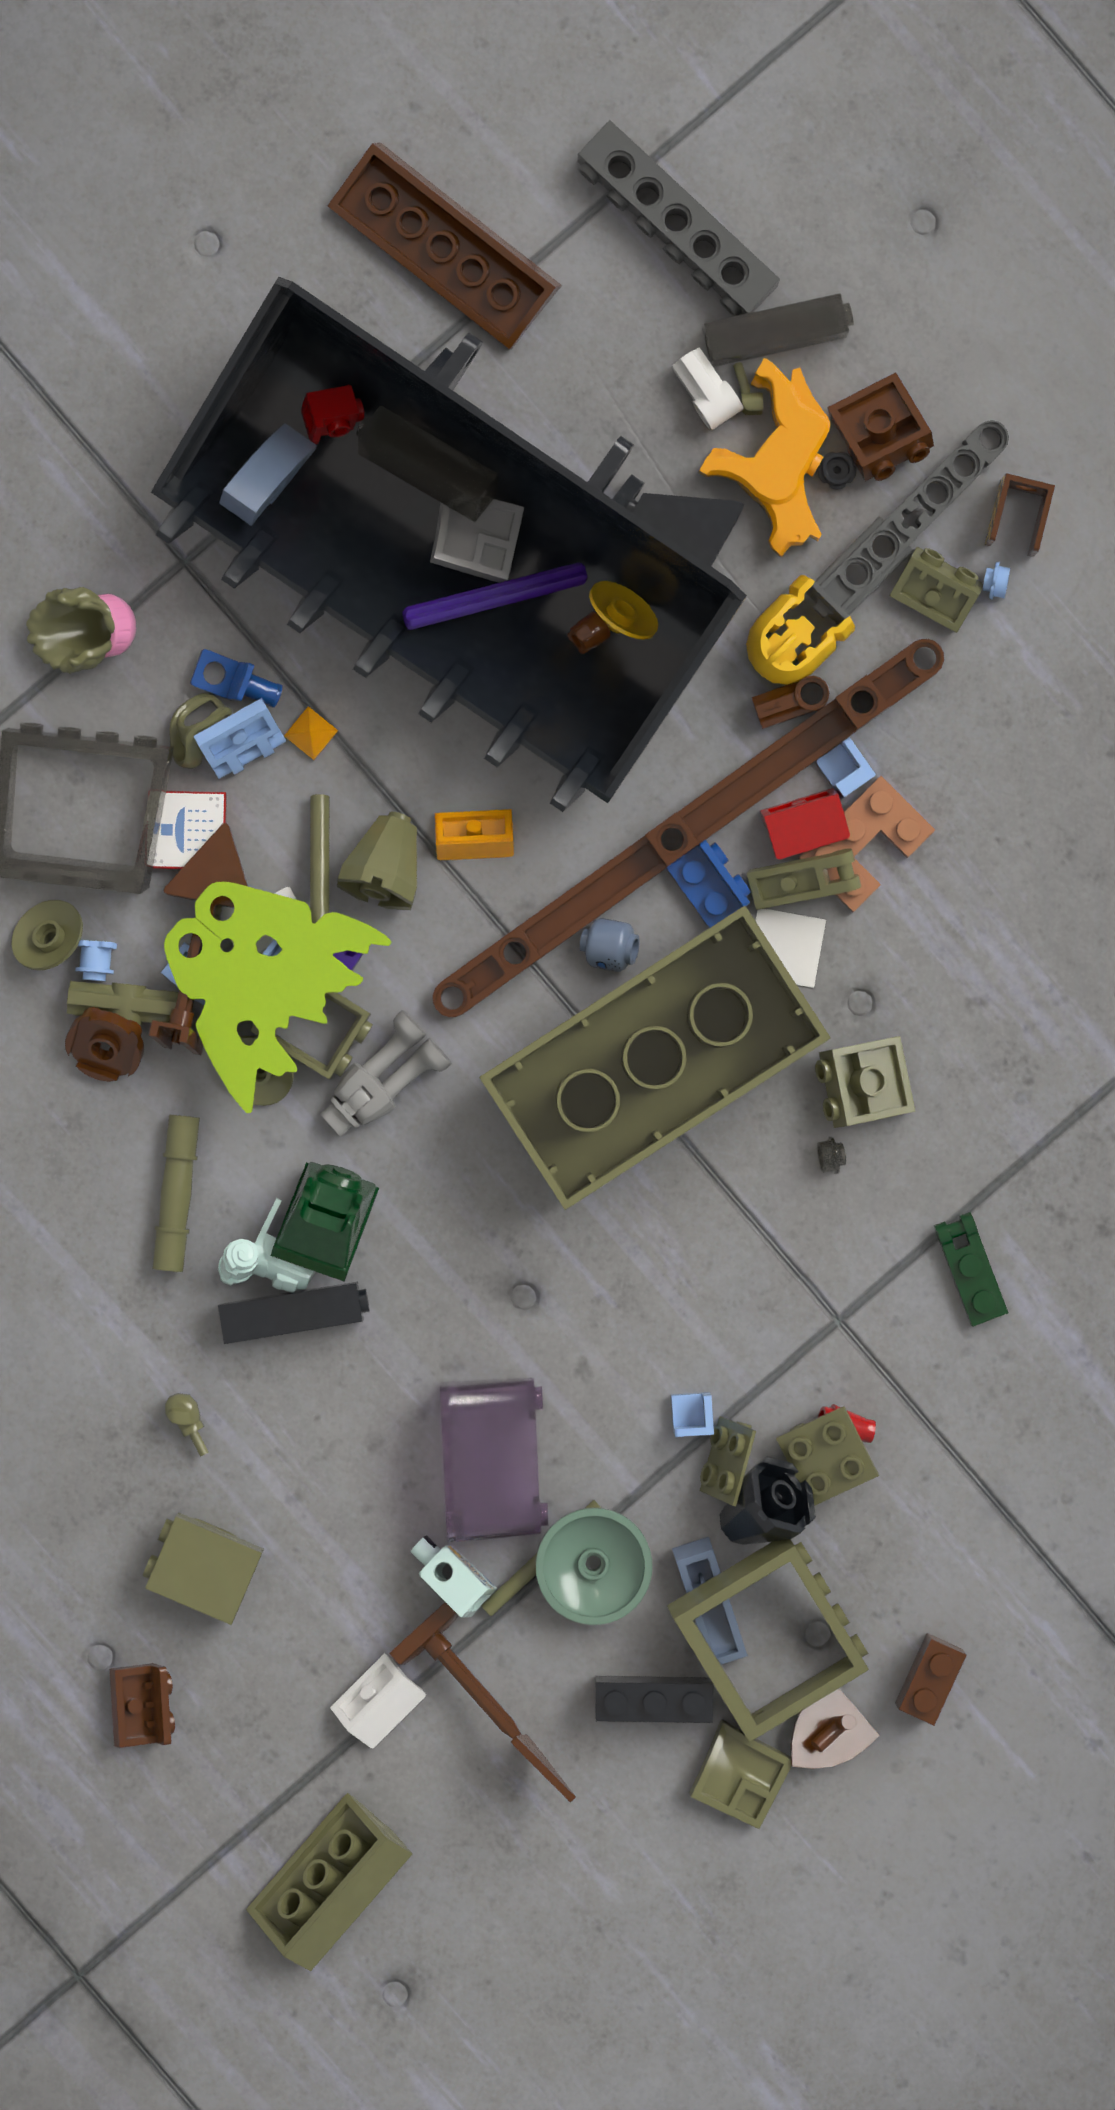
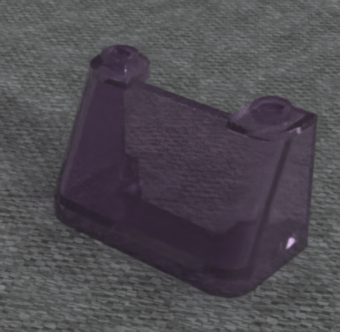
[440,1378,549,1543]

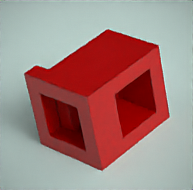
[301,385,364,444]

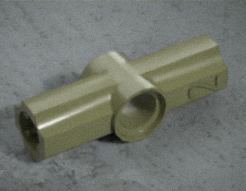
[67,981,179,1025]

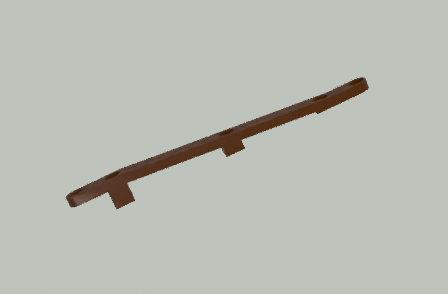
[433,639,944,1017]

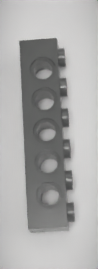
[577,120,780,320]

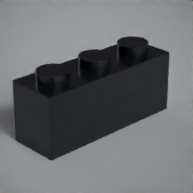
[595,1676,713,1723]

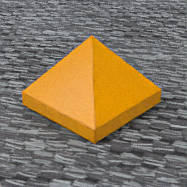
[284,706,338,760]

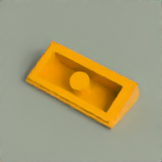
[435,809,514,860]

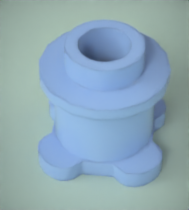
[75,940,117,981]

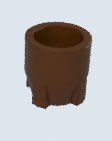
[567,611,611,654]

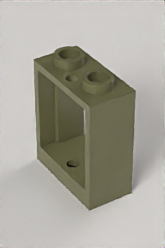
[250,992,373,1080]

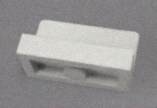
[330,1653,426,1748]

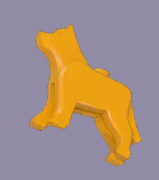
[698,358,830,557]

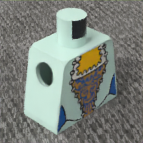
[411,1535,497,1618]

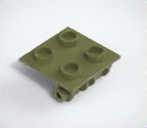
[776,1406,879,1506]
[700,1416,756,1506]

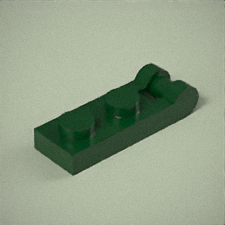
[934,1212,1009,1327]

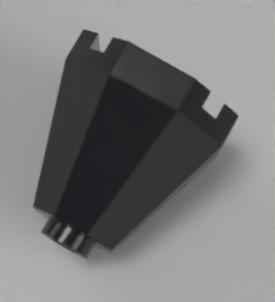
[719,1456,816,1545]

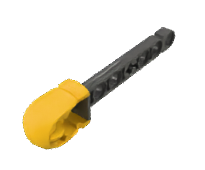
[746,420,1009,685]

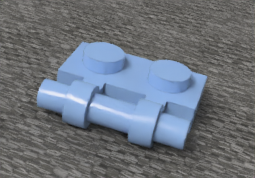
[194,698,286,779]

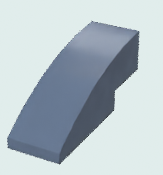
[219,423,317,526]
[672,1537,748,1665]

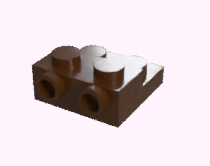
[827,372,934,482]

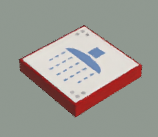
[147,791,227,869]

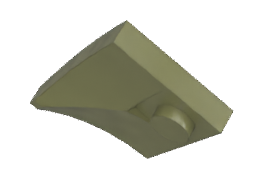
[689,1719,791,1829]

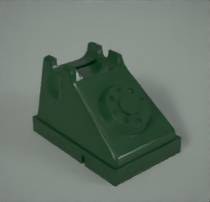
[270,1162,379,1282]

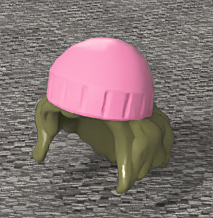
[26,587,136,674]

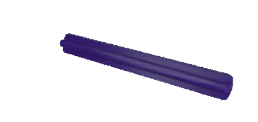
[403,562,588,630]

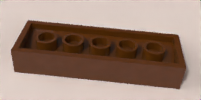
[328,142,562,349]

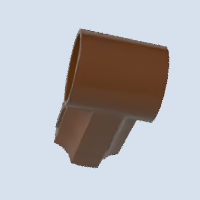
[751,676,830,729]

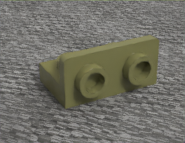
[890,547,983,633]

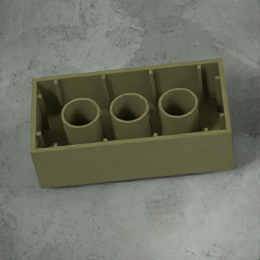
[479,906,831,1210]

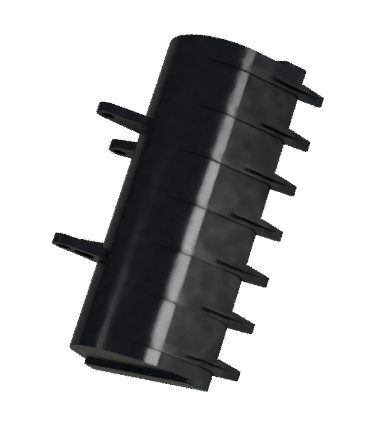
[151,277,747,812]

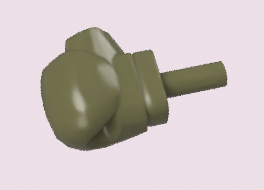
[165,1393,209,1457]

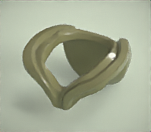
[169,693,232,769]

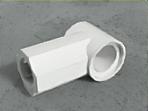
[672,347,744,431]

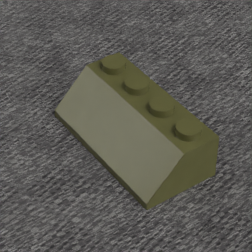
[246,1793,412,1971]

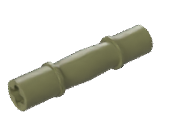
[152,1114,200,1272]

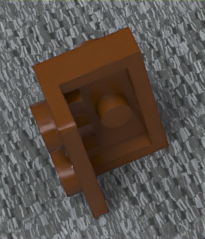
[109,1663,175,1748]

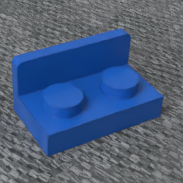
[666,840,751,928]

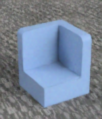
[816,737,876,800]
[671,1392,714,1437]

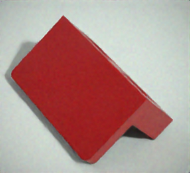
[760,788,850,860]

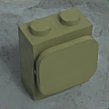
[143,1513,264,1625]

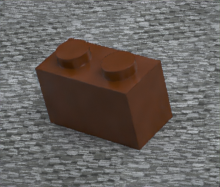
[895,1633,967,1726]

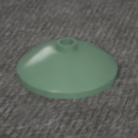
[536,1507,652,1625]

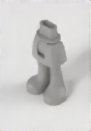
[321,1010,452,1136]

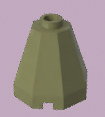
[337,811,417,910]

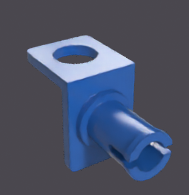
[190,649,283,708]

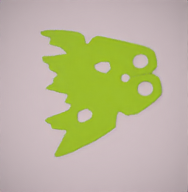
[164,882,392,1113]

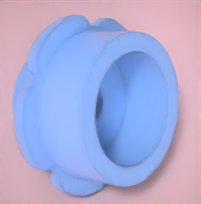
[983,562,1011,600]

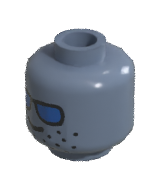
[580,918,640,972]

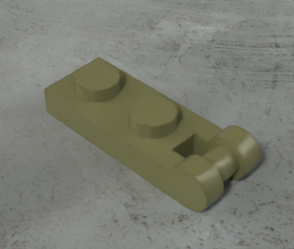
[746,848,861,910]

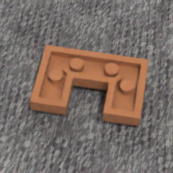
[798,776,935,912]

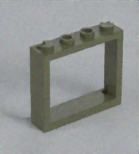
[667,1540,869,1742]

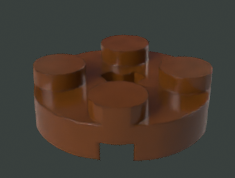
[65,1007,144,1082]

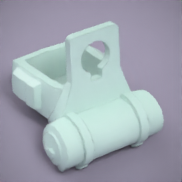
[218,1198,315,1293]

